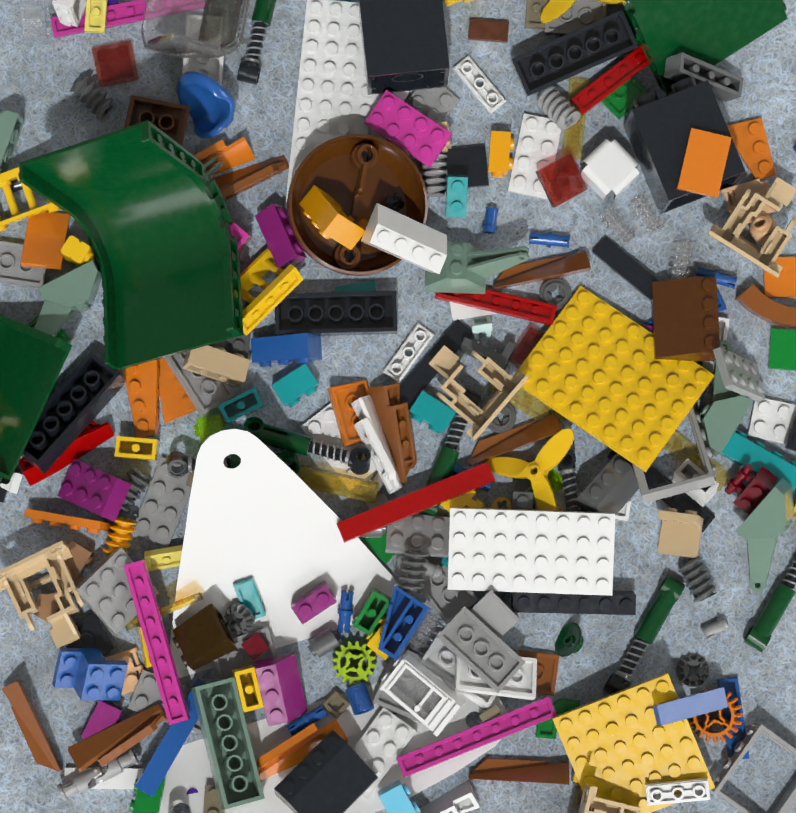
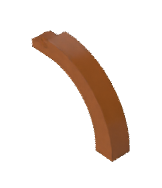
[736,284,796,327]

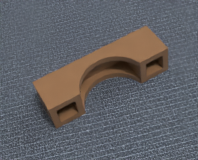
[34,540,95,624]

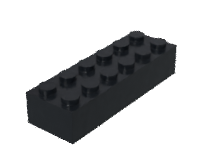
[511,10,639,97]
[275,291,397,336]
[22,352,125,474]

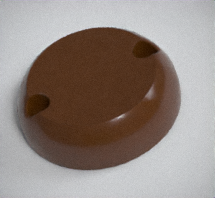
[287,134,428,276]

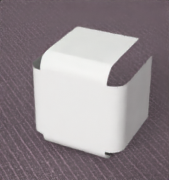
[580,139,639,200]

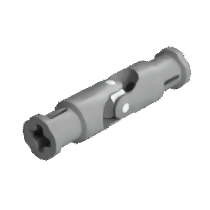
[57,747,139,801]

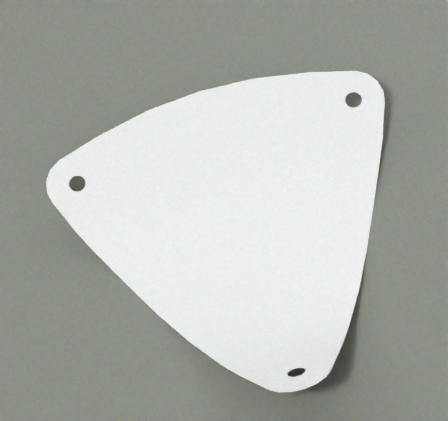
[159,429,506,813]

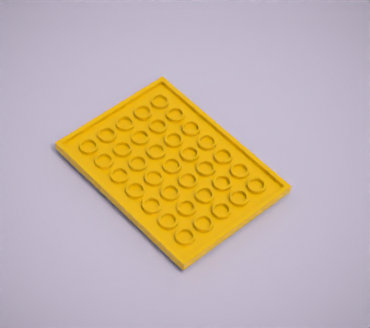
[513,286,715,472]

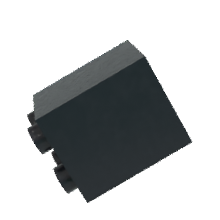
[358,0,450,95]
[624,77,745,214]

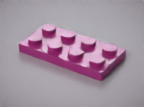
[364,90,453,168]

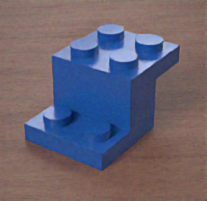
[52,648,128,701]

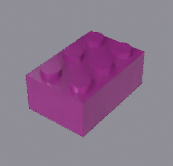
[57,459,132,522]

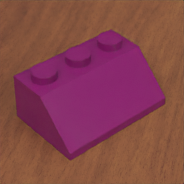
[255,653,307,727]

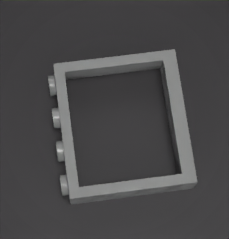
[632,408,717,504]
[711,722,796,813]

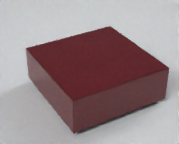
[241,631,270,661]

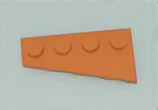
[158,358,197,424]
[123,359,160,438]
[24,508,115,534]

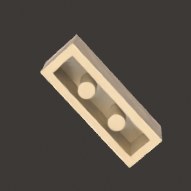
[182,345,250,388]

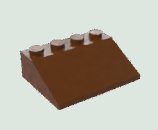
[124,95,190,146]
[651,276,720,362]

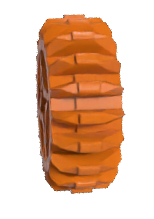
[689,687,743,743]

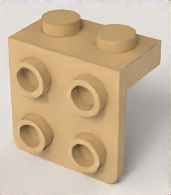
[657,508,704,558]

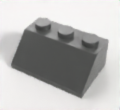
[573,454,639,516]

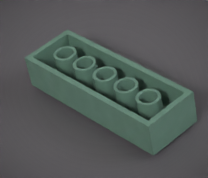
[191,677,265,810]

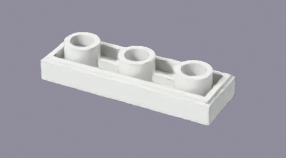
[453,56,506,114]
[383,323,434,383]
[645,777,710,806]

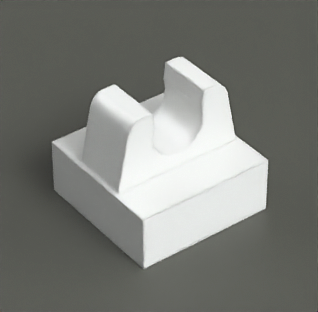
[0,472,23,494]

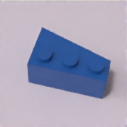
[251,333,322,367]
[378,585,431,661]

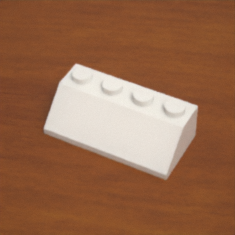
[361,203,447,274]

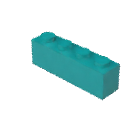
[720,430,796,492]

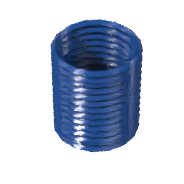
[345,683,374,715]

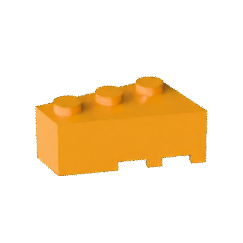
[299,185,365,250]

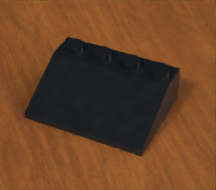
[274,730,378,813]

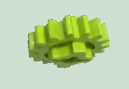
[332,641,376,685]

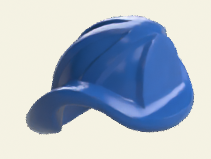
[176,71,235,139]

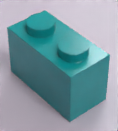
[445,174,468,218]
[271,364,319,408]
[218,387,264,424]
[409,390,457,434]

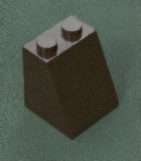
[172,603,237,671]

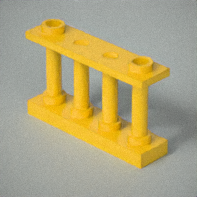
[0,167,60,232]
[240,249,304,336]

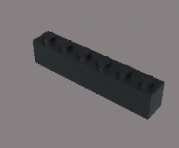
[511,590,636,615]

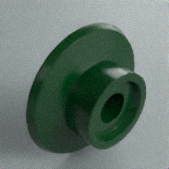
[555,622,584,657]

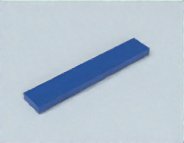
[134,678,207,797]

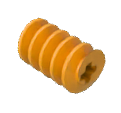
[102,516,137,557]

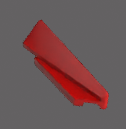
[19,420,114,486]

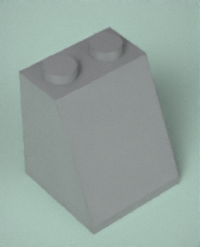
[469,590,520,638]

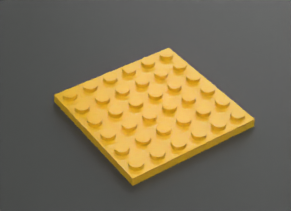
[552,672,715,813]

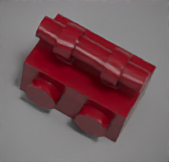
[725,463,778,515]

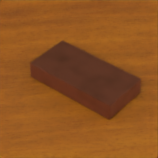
[468,19,509,43]

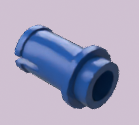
[481,207,499,234]

